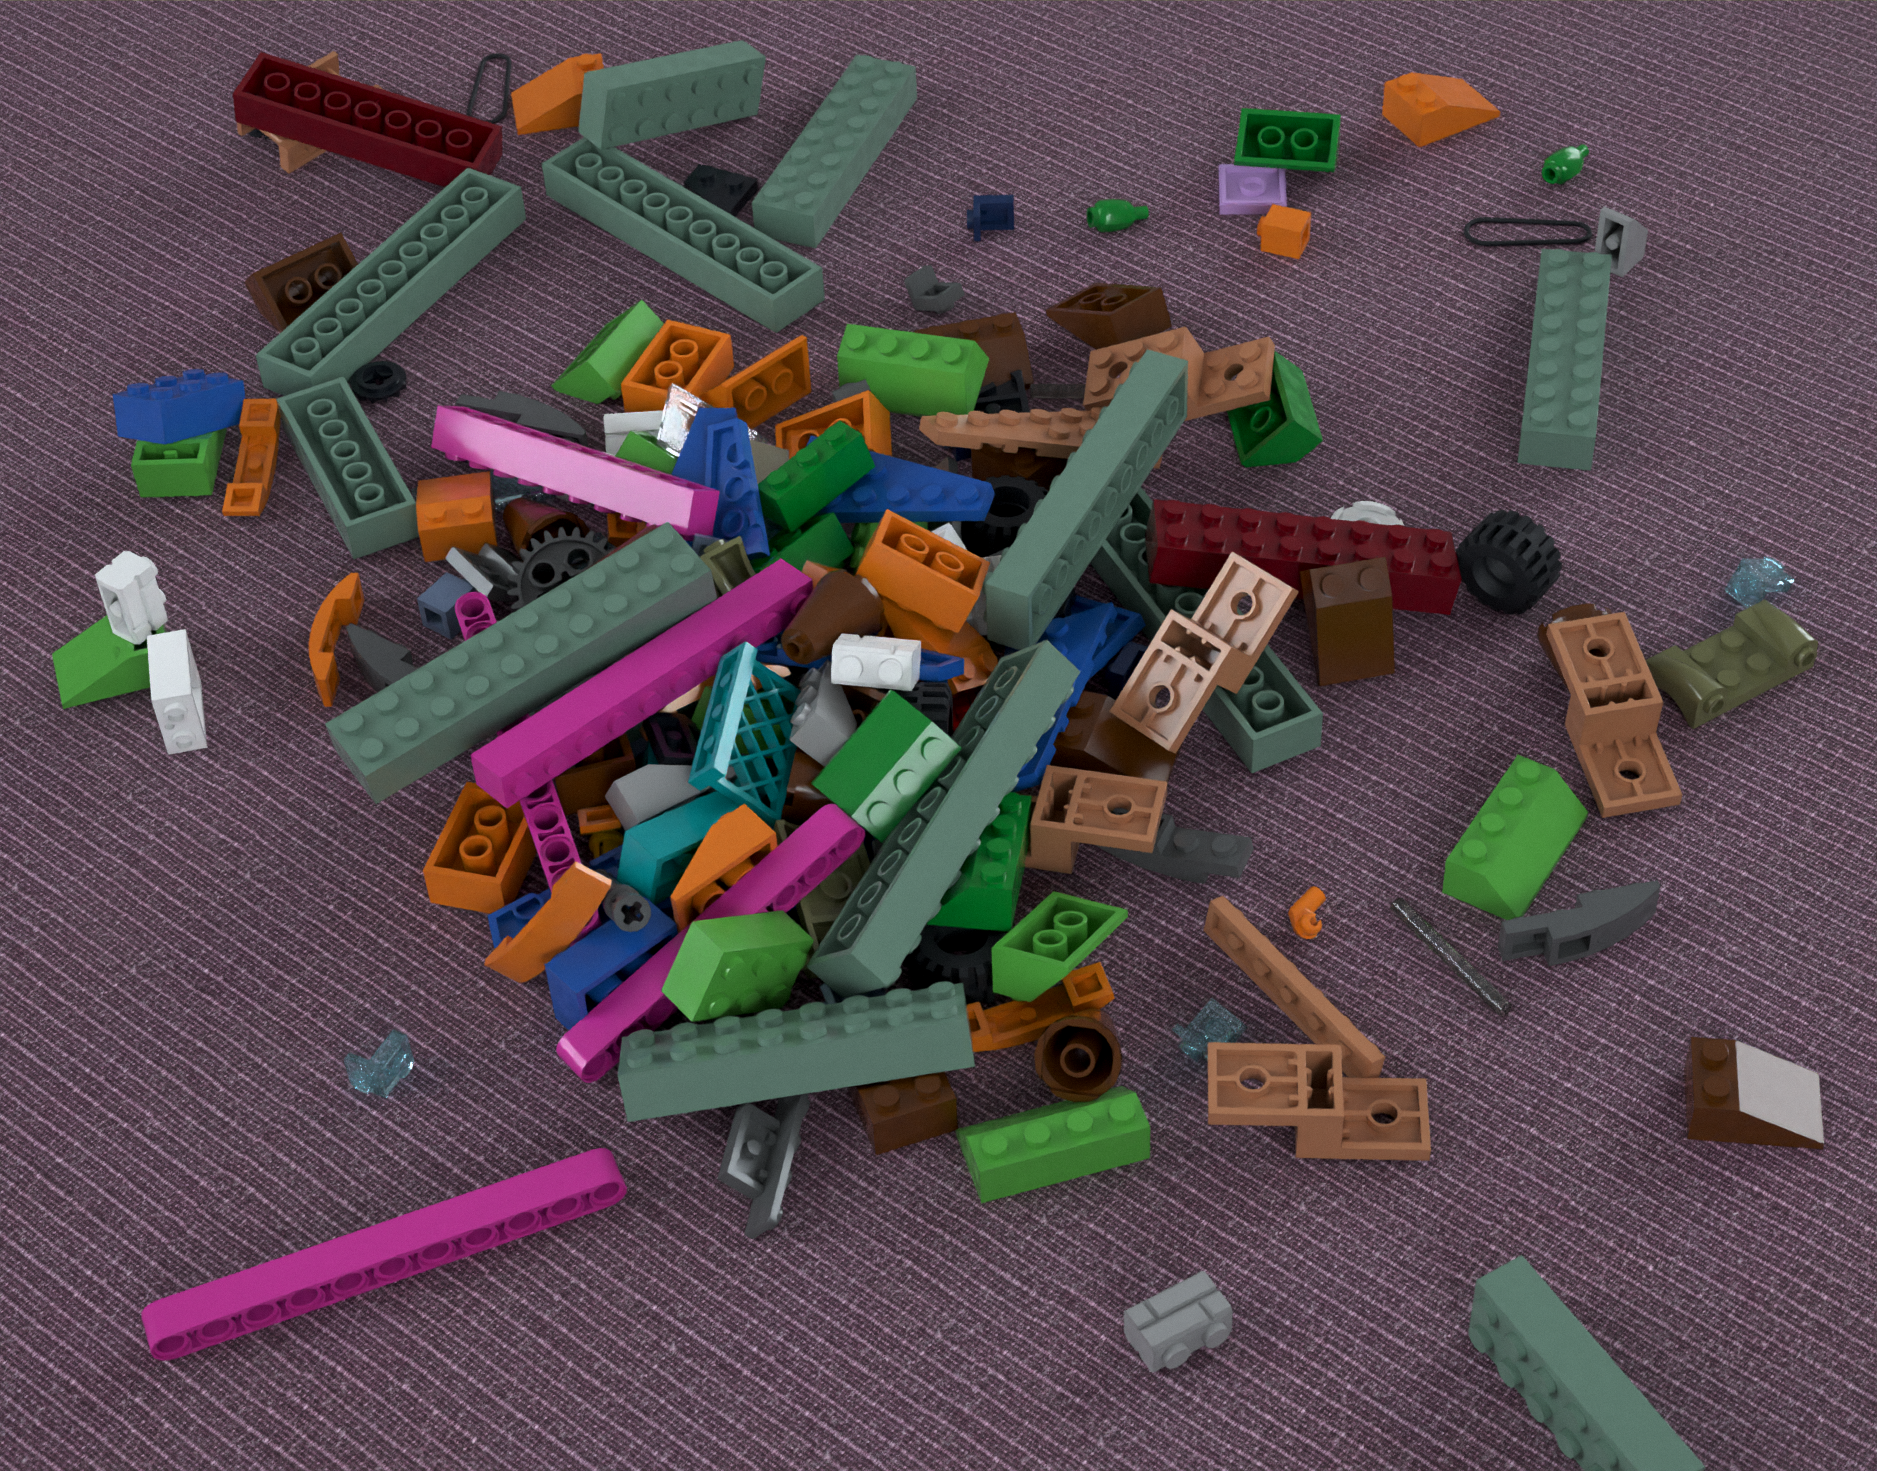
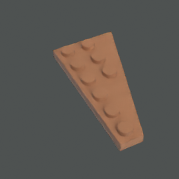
[919,407,1163,469]

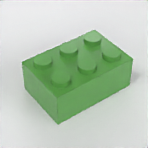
[661,910,814,1022]

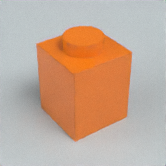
[1257,204,1311,259]

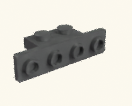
[717,1093,810,1239]

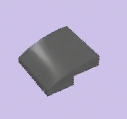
[445,543,545,602]

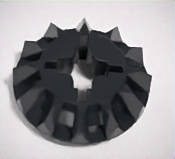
[350,361,407,404]

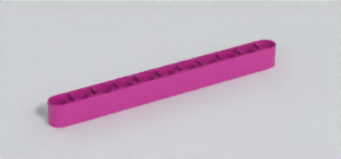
[455,592,602,947]
[141,1148,627,1361]

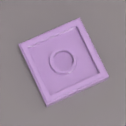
[1218,164,1287,215]

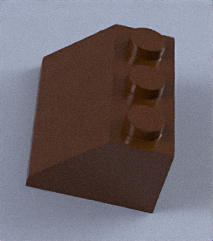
[244,232,358,333]
[914,312,1034,390]

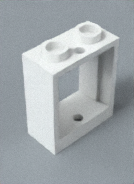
[147,629,207,755]

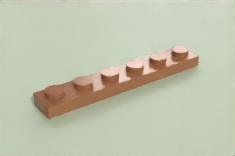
[1203,896,1385,1078]

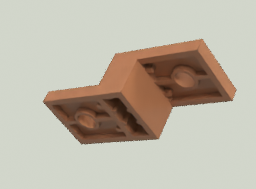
[1083,326,1275,421]
[1109,552,1299,754]
[1546,612,1682,818]
[1019,765,1167,874]
[1208,1042,1431,1161]

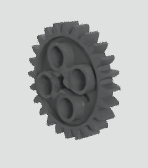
[507,527,615,613]

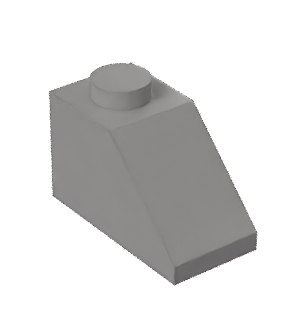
[1595,206,1648,277]

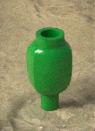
[1542,144,1589,185]
[1086,199,1149,232]

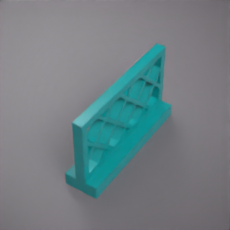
[688,641,801,827]

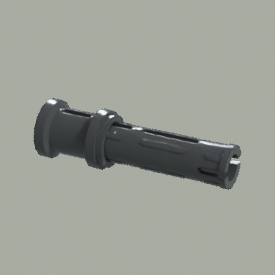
[595,869,651,932]

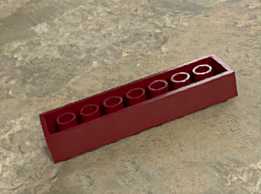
[233,52,503,187]
[1145,499,1462,615]

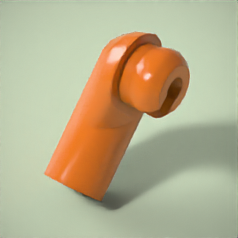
[1288,886,1326,939]

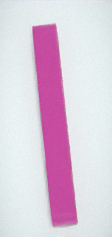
[556,804,865,1083]

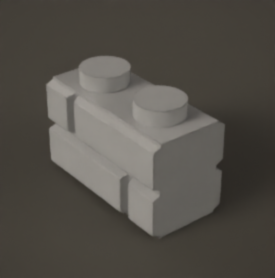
[1124,1271,1233,1373]

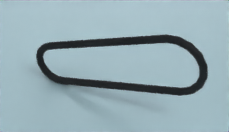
[466,53,511,124]
[1464,217,1592,246]

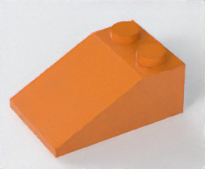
[511,53,604,135]
[1382,72,1500,148]
[775,390,892,459]
[416,471,498,562]
[881,597,998,700]
[670,803,778,934]

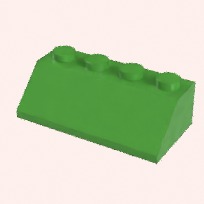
[837,324,989,417]
[1442,755,1588,920]
[956,1086,1150,1203]

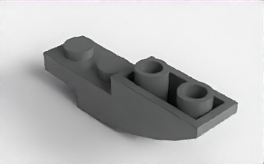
[456,391,588,447]
[346,623,420,693]
[1096,808,1254,884]
[1498,880,1661,966]

